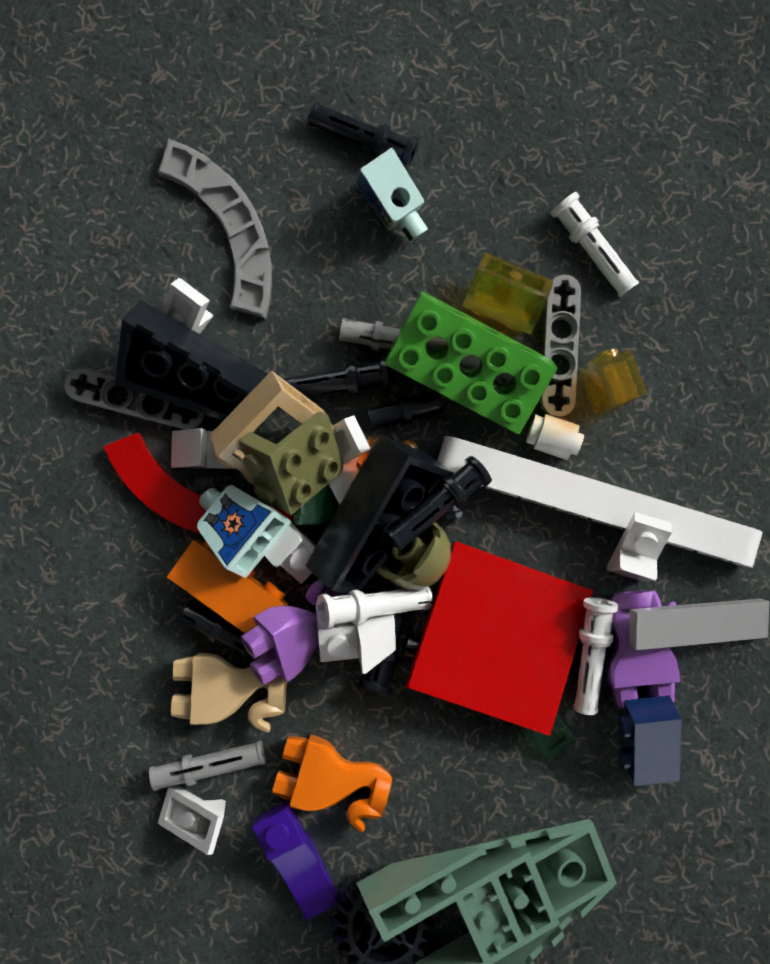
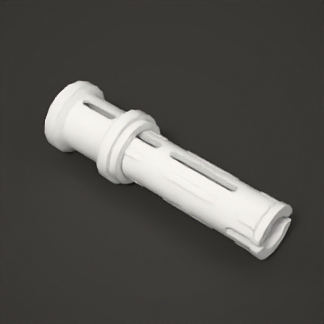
[550,192,639,297]
[316,588,433,630]
[573,598,618,715]

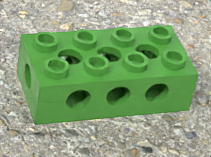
[385,291,558,434]

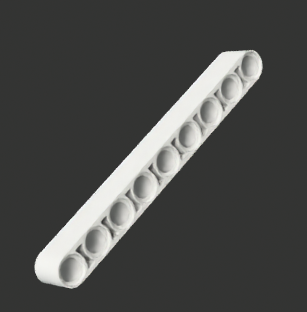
[437,436,763,568]

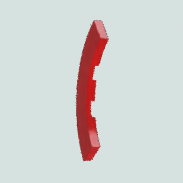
[103,433,294,534]

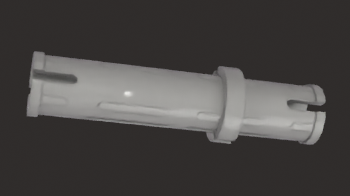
[339,317,447,352]
[149,741,266,791]

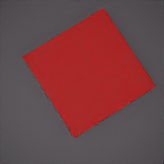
[405,541,593,736]

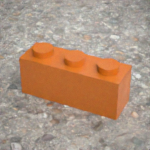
[167,540,289,633]

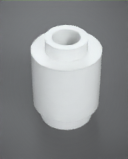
[526,414,584,460]

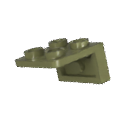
[239,412,343,515]

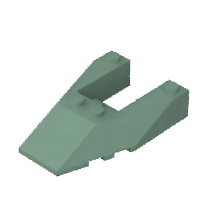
[356,819,617,964]

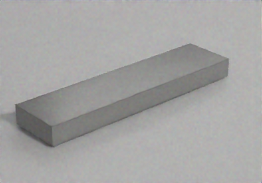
[629,598,769,650]

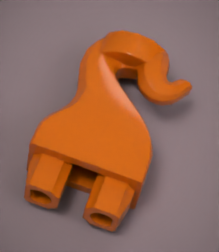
[272,734,392,833]

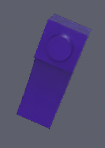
[252,800,341,921]

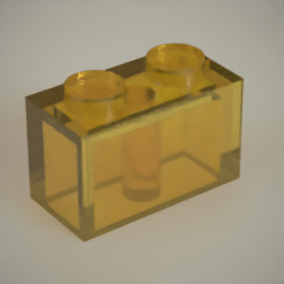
[463,252,554,335]
[580,348,647,415]

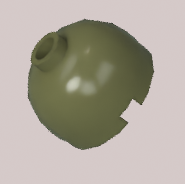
[377,522,451,590]

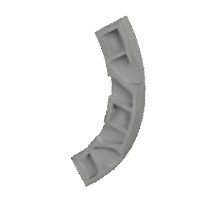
[158,139,272,320]

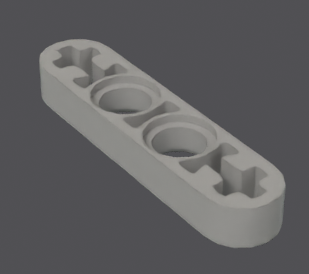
[540,274,581,418]

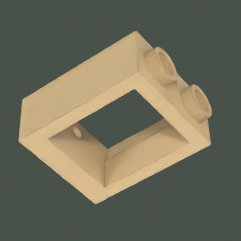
[209,370,335,486]

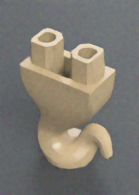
[171,653,287,733]

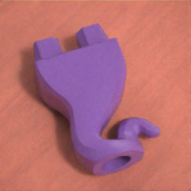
[240,580,347,685]
[605,590,680,707]

